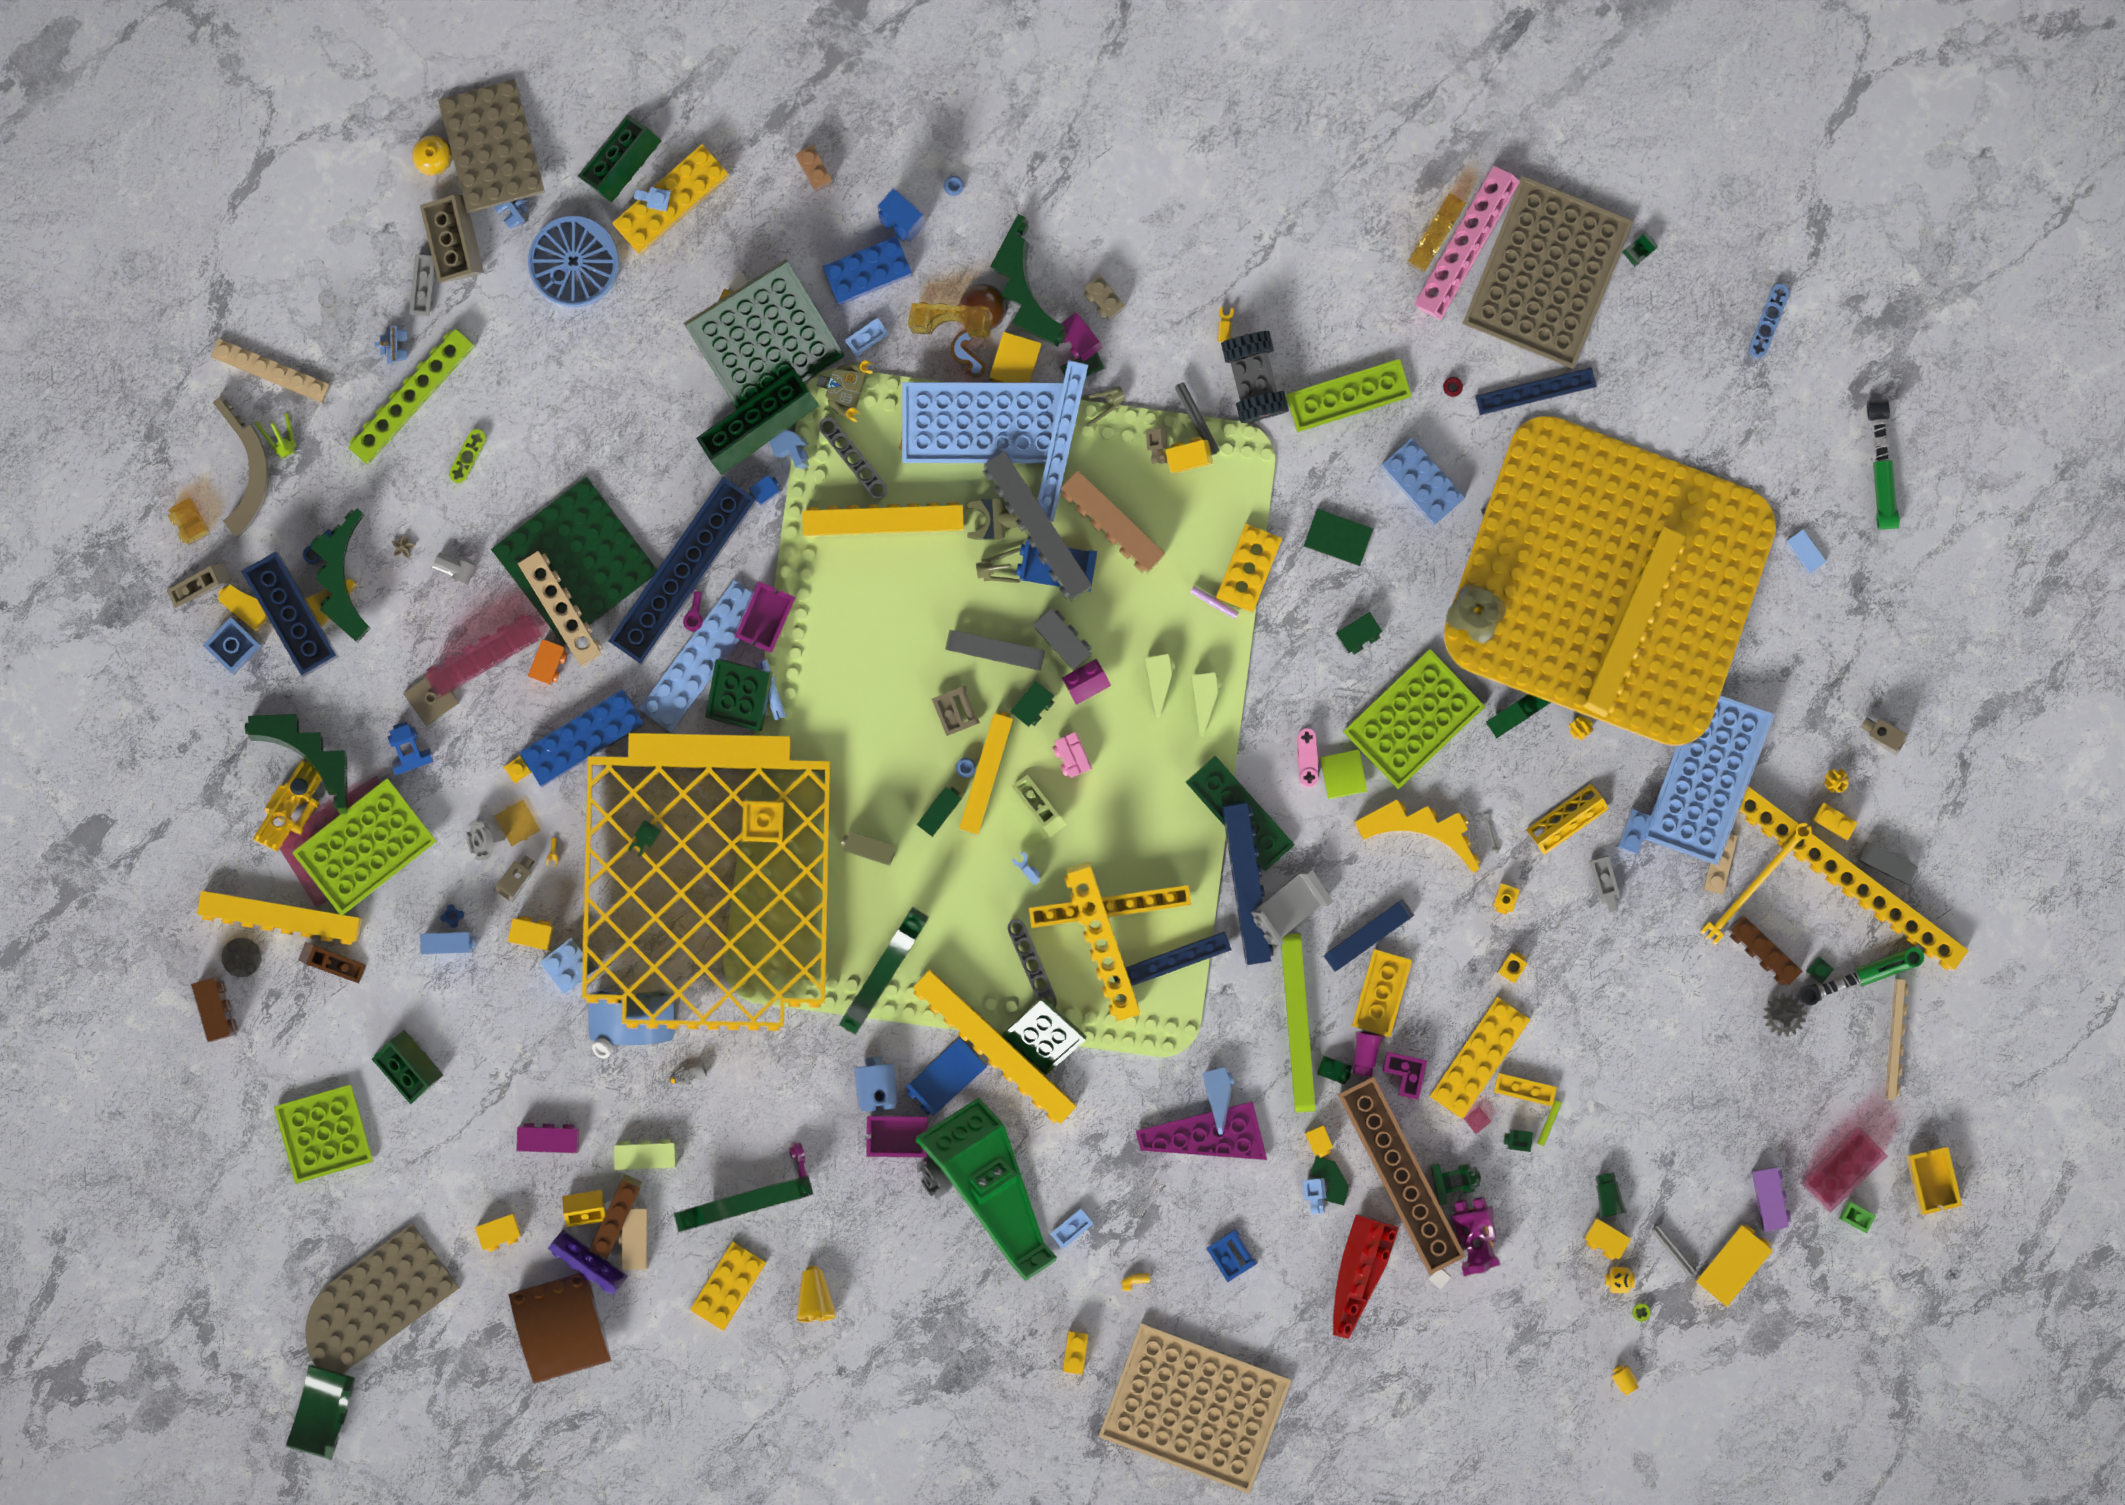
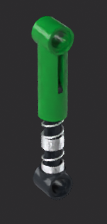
[1867,399,1900,530]
[1798,947,1924,1006]

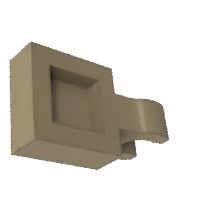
[1146,428,1167,464]

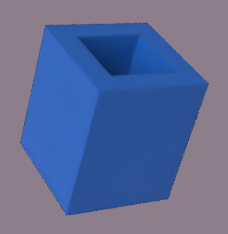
[749,475,781,506]

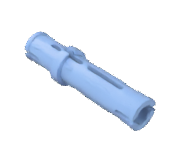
[755,659,787,720]

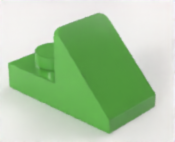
[1839,1201,1876,1233]

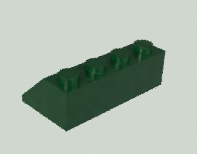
[578,114,662,203]

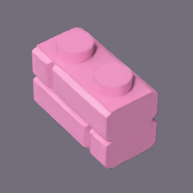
[1052,732,1092,779]

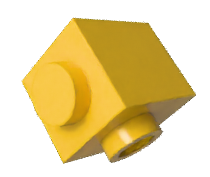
[1492,883,1520,915]

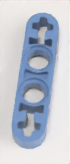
[1749,284,1789,358]

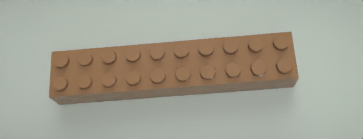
[1337,1076,1466,1275]

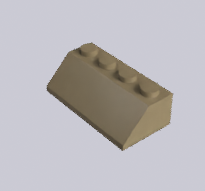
[420,194,484,283]

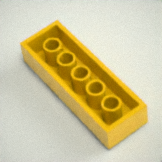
[612,144,730,256]

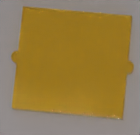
[495,800,541,847]

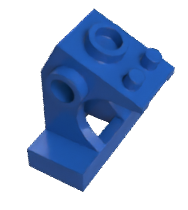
[387,722,433,775]

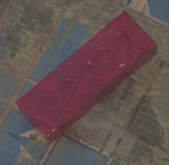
[425,614,542,699]

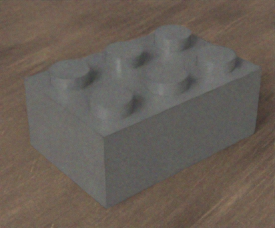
[1033,609,1092,671]

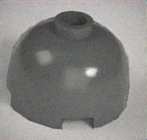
[917,1158,953,1199]

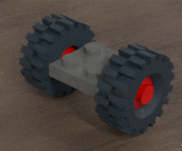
[1221,331,1289,423]

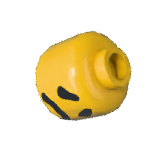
[1605,1267,1635,1293]

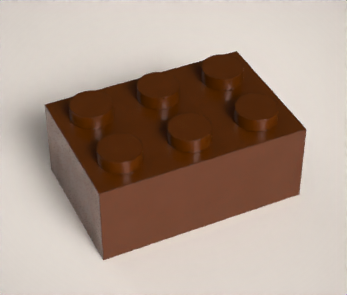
[191,977,238,1042]

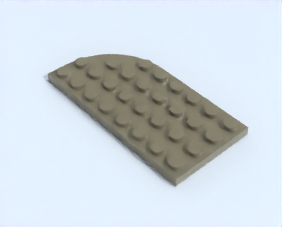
[305,1223,460,1374]

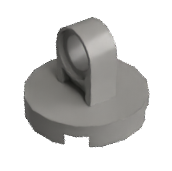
[466,820,505,860]

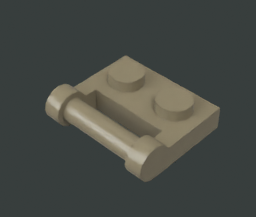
[932,686,980,736]

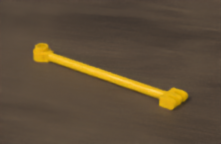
[1700,822,1812,945]

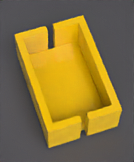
[1905,1146,1962,1215]

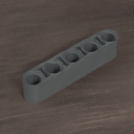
[819,417,888,500]
[945,630,1045,671]
[1007,919,1057,1007]

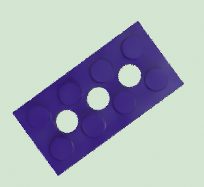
[548,1230,628,1295]

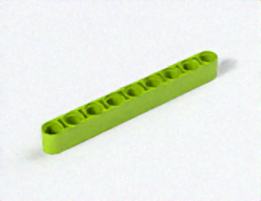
[1281,933,1315,1113]

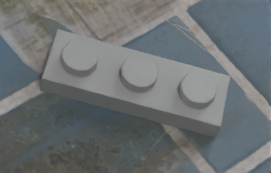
[409,254,435,317]

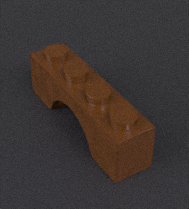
[589,1174,642,1259]

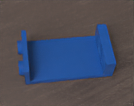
[1016,539,1097,592]
[906,1038,987,1116]

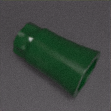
[1595,1172,1627,1218]

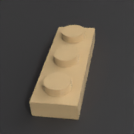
[1703,834,1738,894]

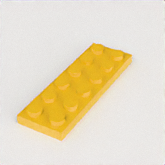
[1429,997,1530,1119]

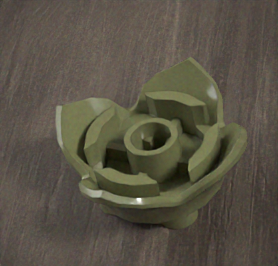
[1446,585,1506,644]

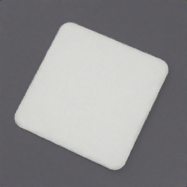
[1429,1269,1451,1289]

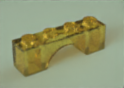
[1407,193,1467,274]
[907,302,993,338]

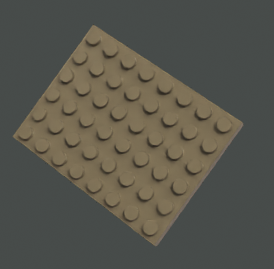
[1462,176,1633,369]

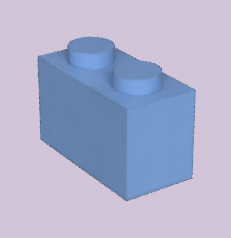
[1617,809,1652,854]

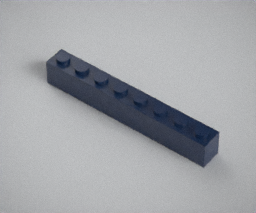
[1222,801,1274,965]

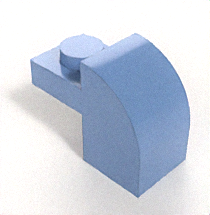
[769,431,809,469]

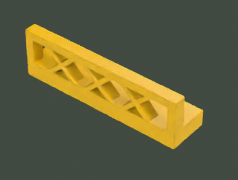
[1526,784,1609,855]

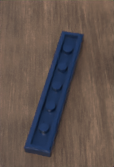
[1475,367,1597,416]
[1113,931,1232,986]

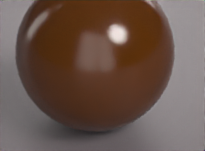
[959,284,1007,332]

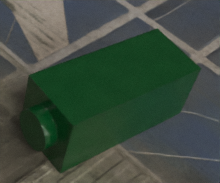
[917,786,962,837]

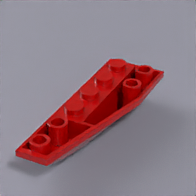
[1333,1214,1399,1339]

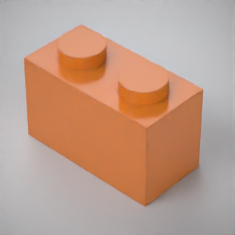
[528,639,568,686]

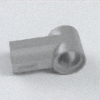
[432,552,476,585]

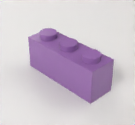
[1752,1167,1791,1231]

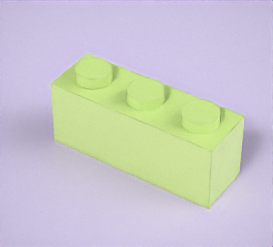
[614,1139,676,1170]

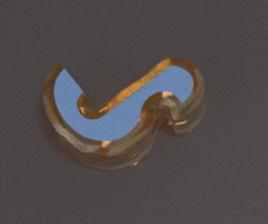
[951,329,985,378]

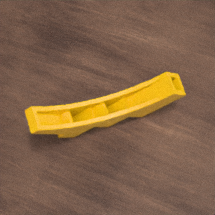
[1354,800,1481,873]

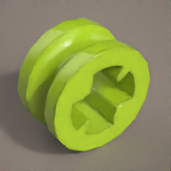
[1632,1304,1651,1322]

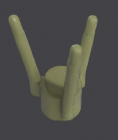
[1081,386,1125,427]
[976,548,1020,583]

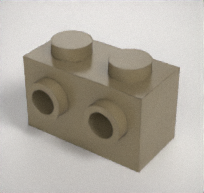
[1084,275,1125,320]

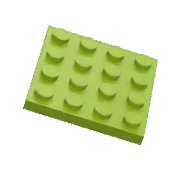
[274,1084,374,1184]

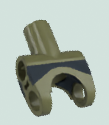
[966,498,1018,540]

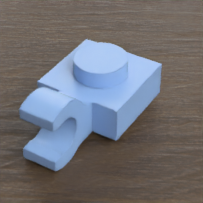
[634,187,671,212]
[1012,852,1041,886]
[1303,1178,1326,1214]

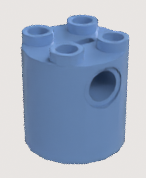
[854,1057,898,1112]

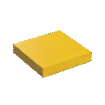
[742,800,784,842]

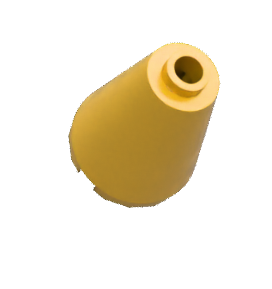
[796,1266,836,1323]

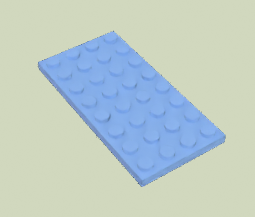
[902,382,1063,463]
[1644,696,1775,865]

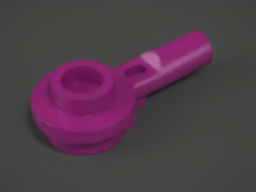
[683,591,703,632]
[789,1142,807,1177]

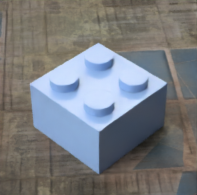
[540,938,598,994]

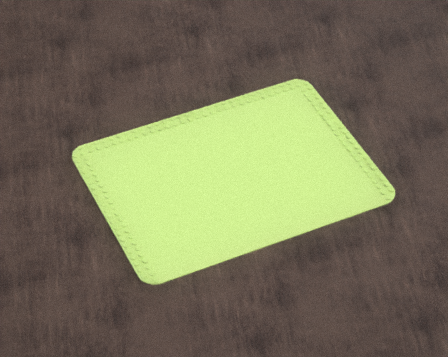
[723,368,1275,1057]

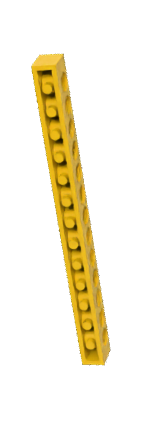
[1738,786,1969,971]

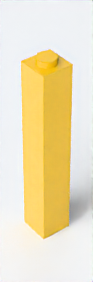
[959,711,1013,835]

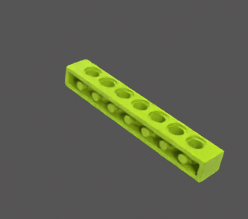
[348,329,475,465]

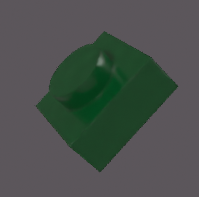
[1805,956,1834,984]

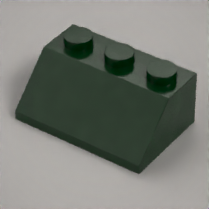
[372,1030,444,1105]

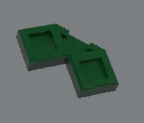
[1310,1156,1349,1206]

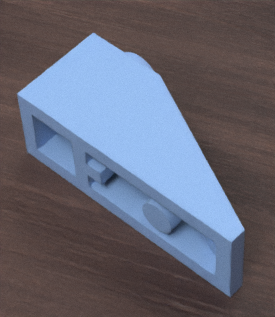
[1202,1067,1234,1135]

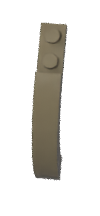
[213,398,269,538]

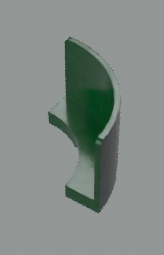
[286,1365,355,1460]

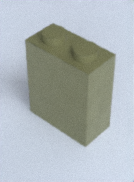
[841,831,896,866]

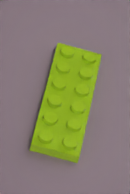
[1285,359,1412,433]

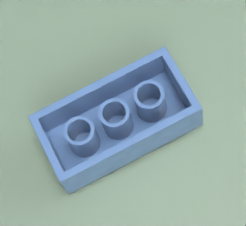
[1381,438,1465,526]

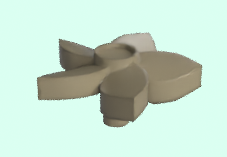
[392,535,415,558]

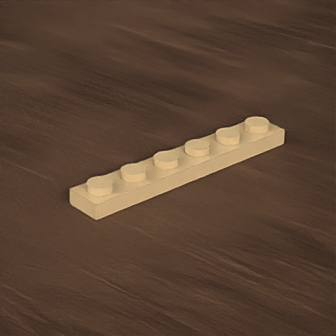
[211,338,330,403]
[1885,979,1908,1100]

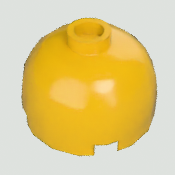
[412,135,452,176]

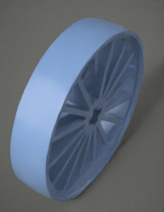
[528,216,620,308]

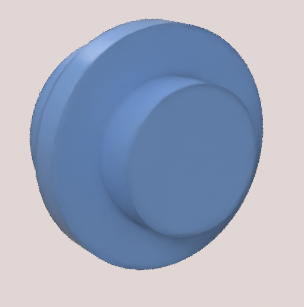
[944,176,964,196]
[956,758,976,778]

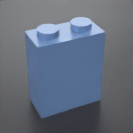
[420,932,477,954]

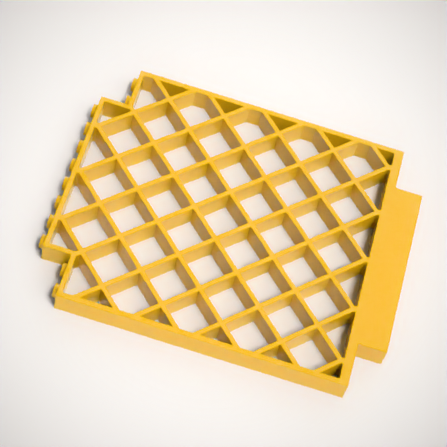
[582,733,830,1031]

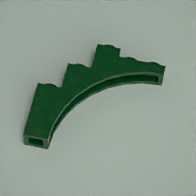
[311,508,371,643]
[1486,694,1552,738]

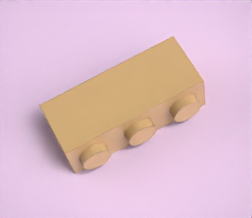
[618,1208,648,1270]

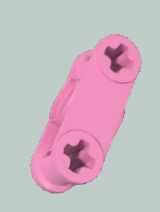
[1297,728,1318,787]

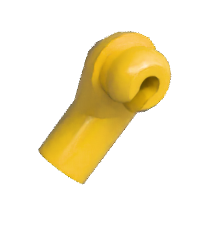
[1121,1273,1150,1291]

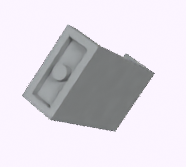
[1251,869,1334,945]

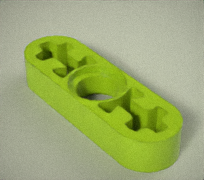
[449,429,487,484]

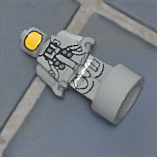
[668,1062,707,1085]

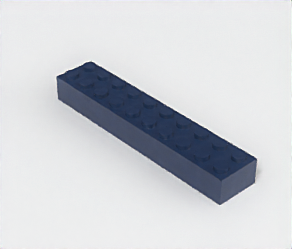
[608,477,757,665]

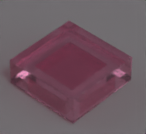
[1463,1106,1491,1134]

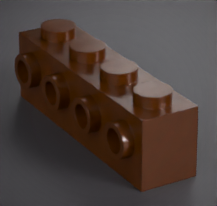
[1727,916,1803,986]

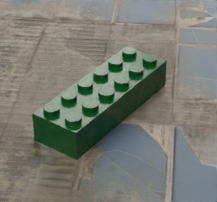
[696,369,820,475]

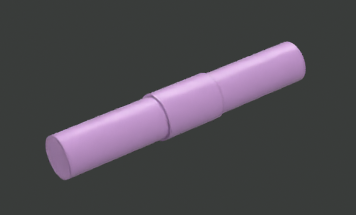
[1190,586,1239,619]

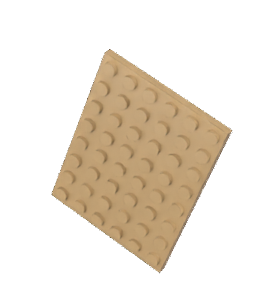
[1098,1323,1292,1494]

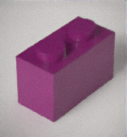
[1061,312,1102,362]
[1062,658,1111,705]

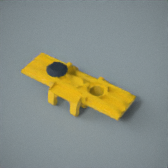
[253,759,322,852]

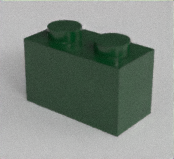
[1335,612,1383,655]
[1010,681,1055,728]

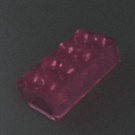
[1799,1126,1888,1213]

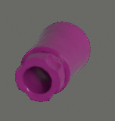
[1353,1031,1383,1076]

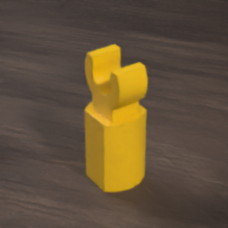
[1217,307,1234,342]

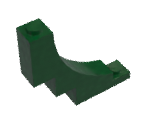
[990,214,1067,347]
[245,714,348,814]
[839,907,929,1035]
[673,1175,814,1233]

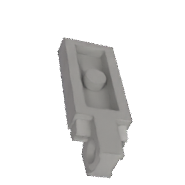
[1589,855,1620,913]

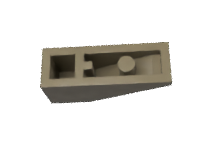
[167,562,232,608]

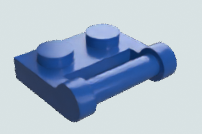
[1206,1229,1258,1282]

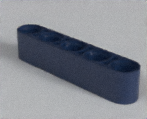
[1323,899,1414,972]

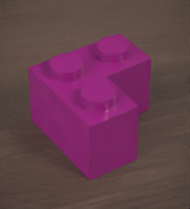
[1382,1052,1427,1100]

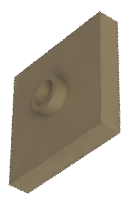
[403,670,459,726]

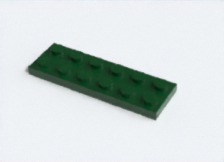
[1185,755,1295,871]

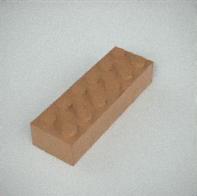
[1061,470,1165,574]

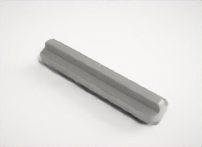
[1652,1224,1696,1276]

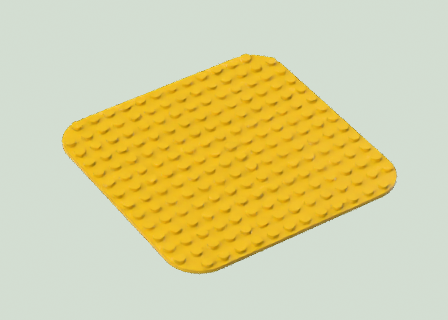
[1444,416,1776,746]

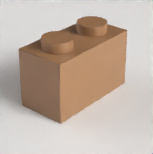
[795,145,833,192]

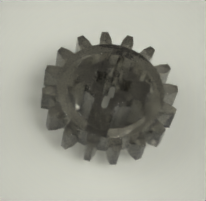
[1762,993,1807,1037]

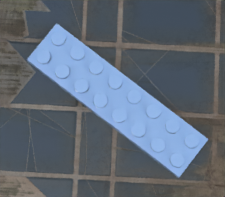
[639,580,751,733]

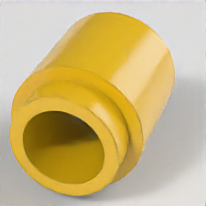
[1611,1364,1639,1395]

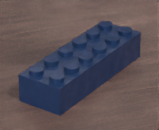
[241,551,339,677]

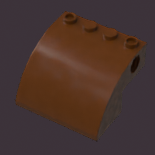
[508,1273,612,1384]

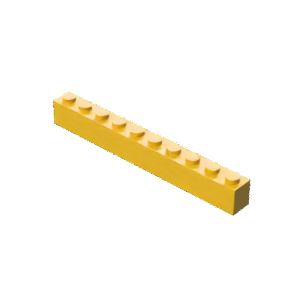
[1583,527,1686,717]
[913,968,1077,1125]

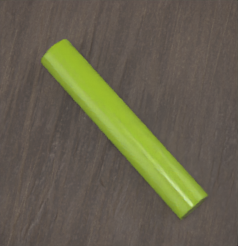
[1537,1100,1562,1146]

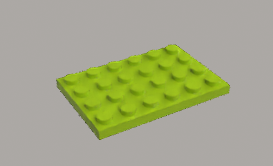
[1343,649,1485,790]
[292,778,438,916]

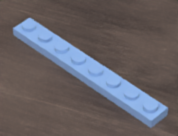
[1037,360,1088,522]

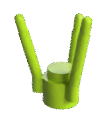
[254,412,297,459]

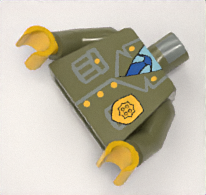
[816,360,873,422]

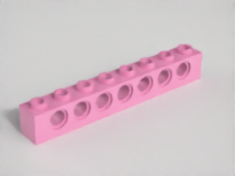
[1415,166,1520,320]

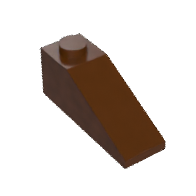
[298,942,366,984]

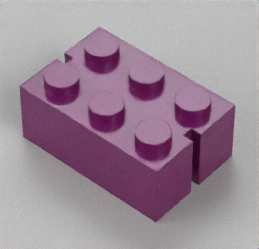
[733,581,796,653]
[866,1116,928,1158]

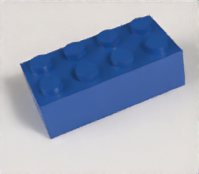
[877,188,925,243]
[823,236,912,306]

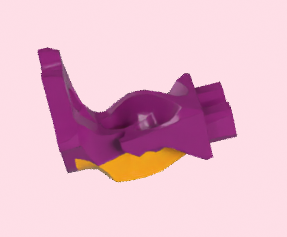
[1451,1197,1501,1277]

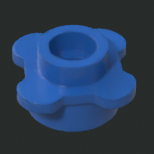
[440,904,464,928]

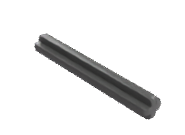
[1175,382,1220,456]

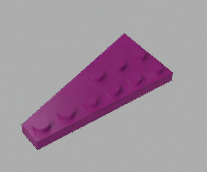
[1136,1101,1267,1160]

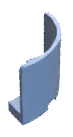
[588,989,674,1045]

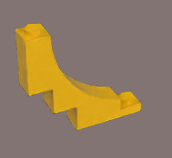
[217,578,358,631]

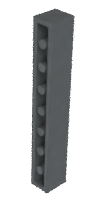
[983,451,1092,601]

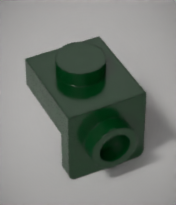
[1622,232,1658,267]
[1317,1056,1352,1085]
[1503,1129,1533,1152]

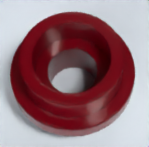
[1443,377,1463,397]

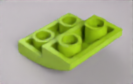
[1320,749,1367,799]

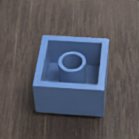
[203,617,262,675]

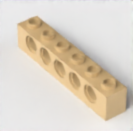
[518,551,603,667]

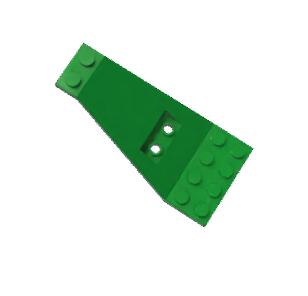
[916,1097,1057,1281]

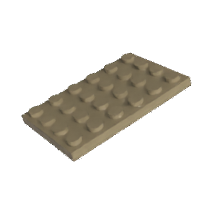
[438,79,545,213]

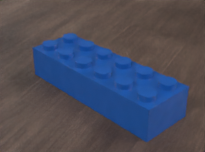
[520,689,645,787]

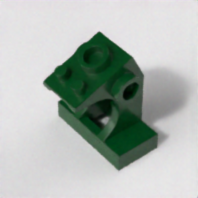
[1431,1163,1481,1205]

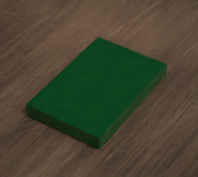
[1303,509,1374,567]

